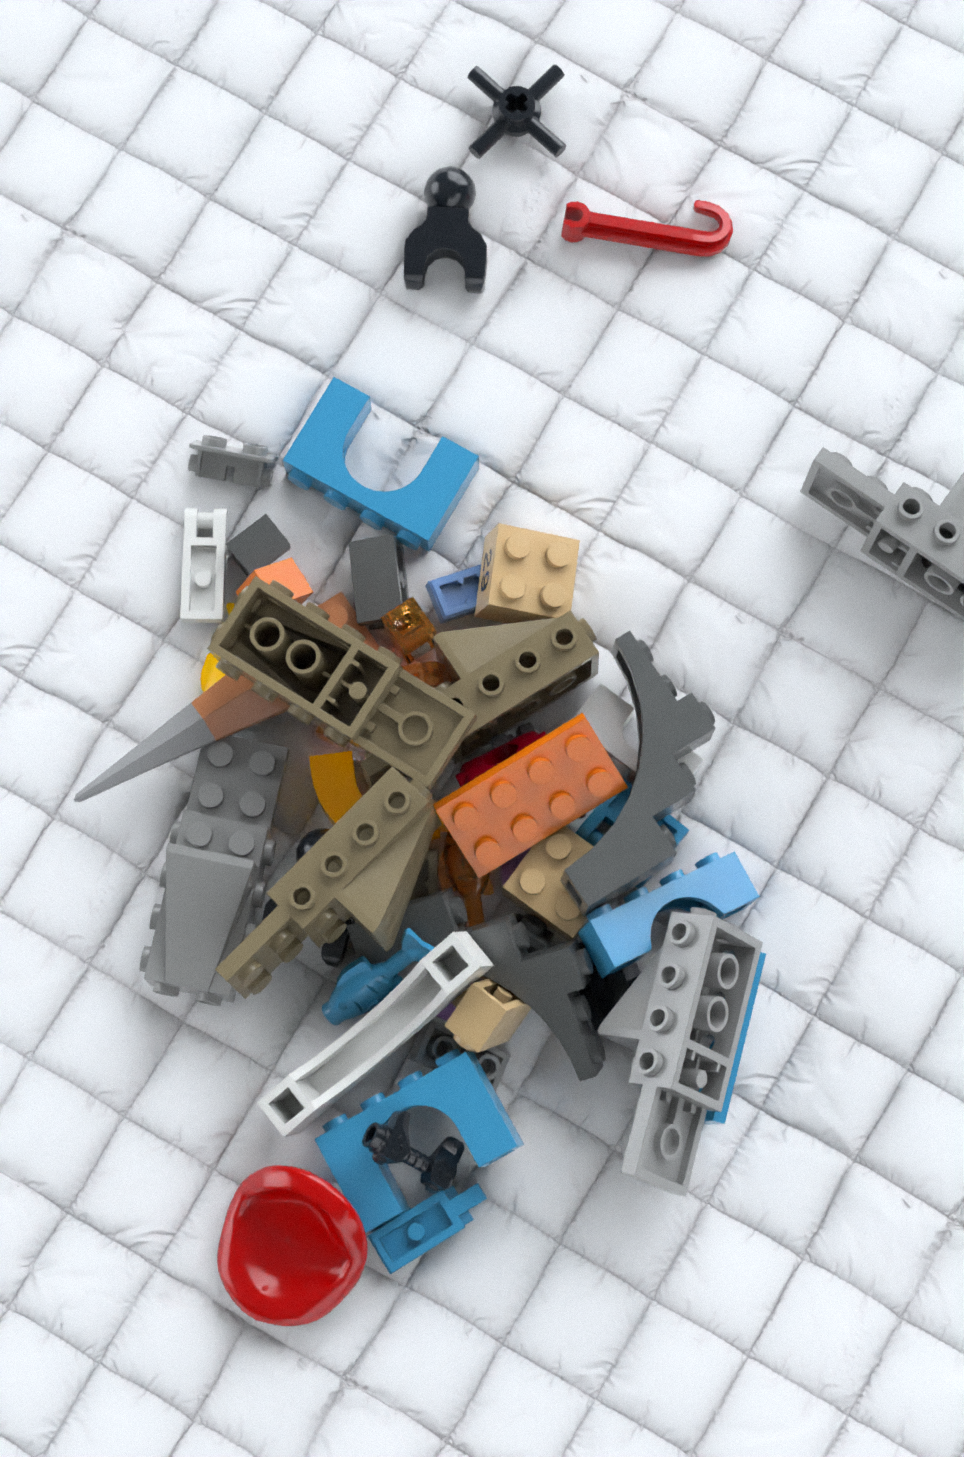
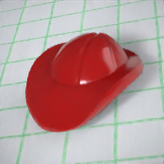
[217,1165,368,1326]

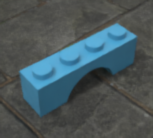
[578,851,760,979]

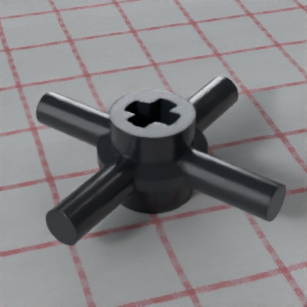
[467,64,567,159]

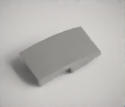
[408,1020,511,1092]

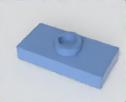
[425,565,481,624]

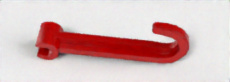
[561,200,733,257]

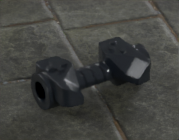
[362,1111,464,1193]

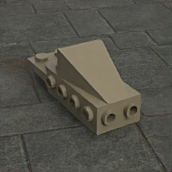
[207,576,478,791]
[360,610,599,788]
[215,767,442,999]

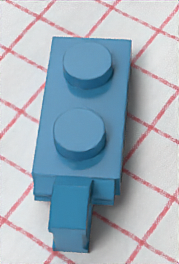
[367,1183,487,1274]

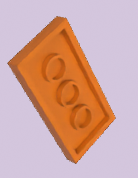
[433,713,628,879]

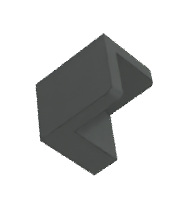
[226,514,291,578]

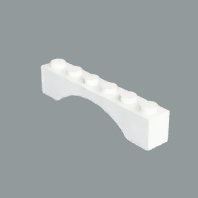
[257,931,494,1137]

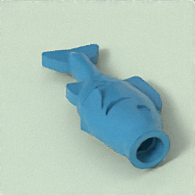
[322,928,435,1026]

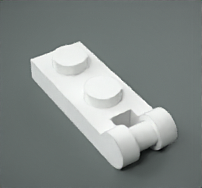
[180,508,229,623]

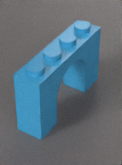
[283,377,479,552]
[314,1049,525,1233]

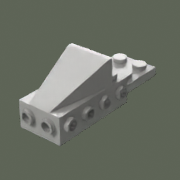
[800,447,964,621]
[139,736,290,1006]
[598,907,763,1197]

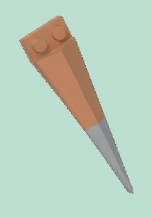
[74,591,379,802]

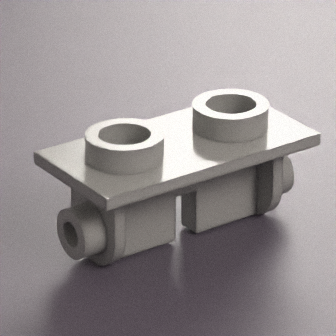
[188,435,278,489]

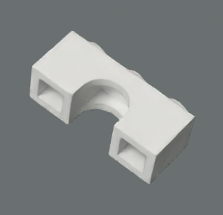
[573,683,704,780]

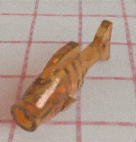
[438,831,494,927]

